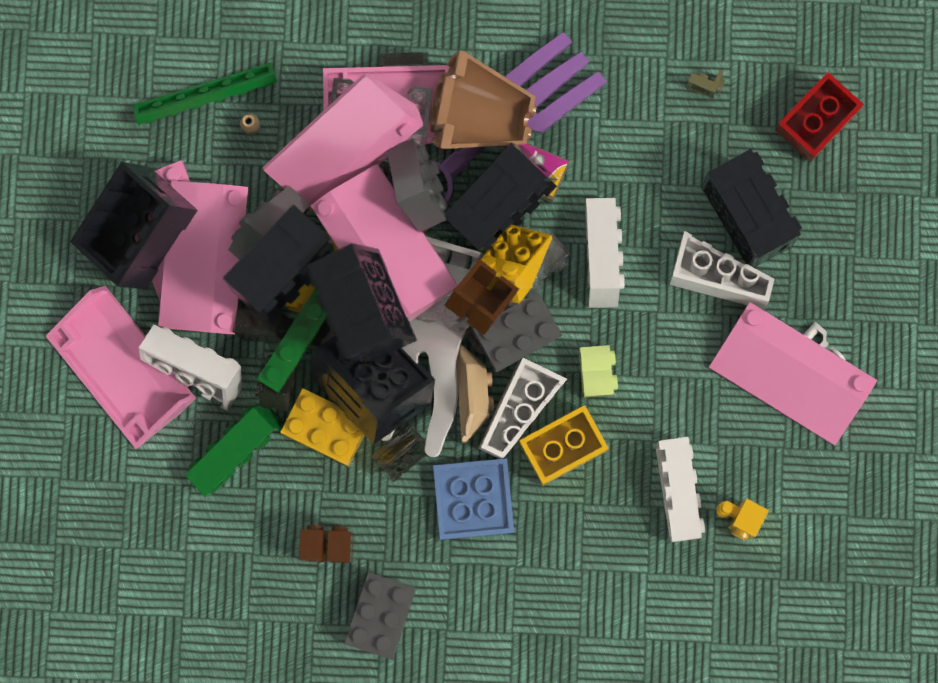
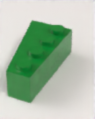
[185,404,285,497]

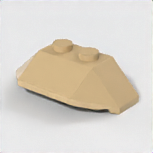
[457,344,494,444]

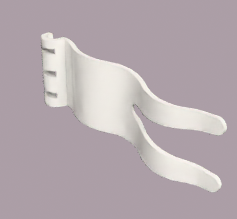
[381,237,483,457]

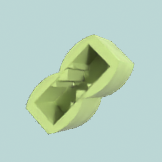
[579,345,618,398]

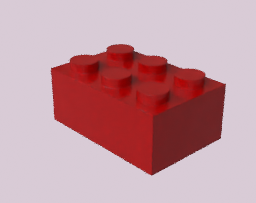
[775,72,864,163]

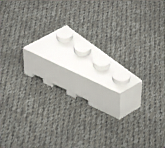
[585,198,624,308]
[670,231,774,310]
[139,325,242,411]
[477,358,567,459]
[655,437,705,543]

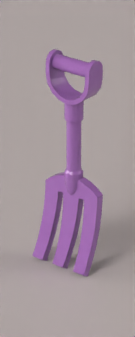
[430,32,607,207]

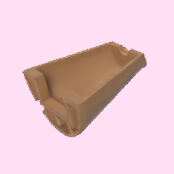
[430,50,536,149]

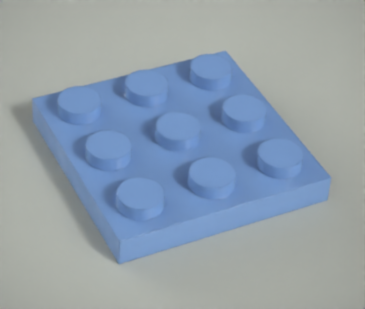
[433,458,514,540]

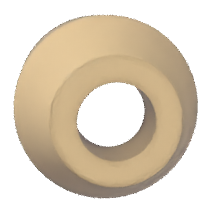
[240,114,260,135]

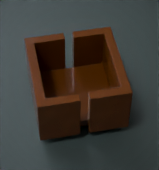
[444,259,519,336]
[299,525,354,563]

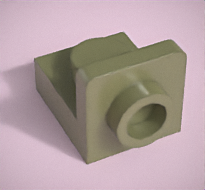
[686,69,725,99]

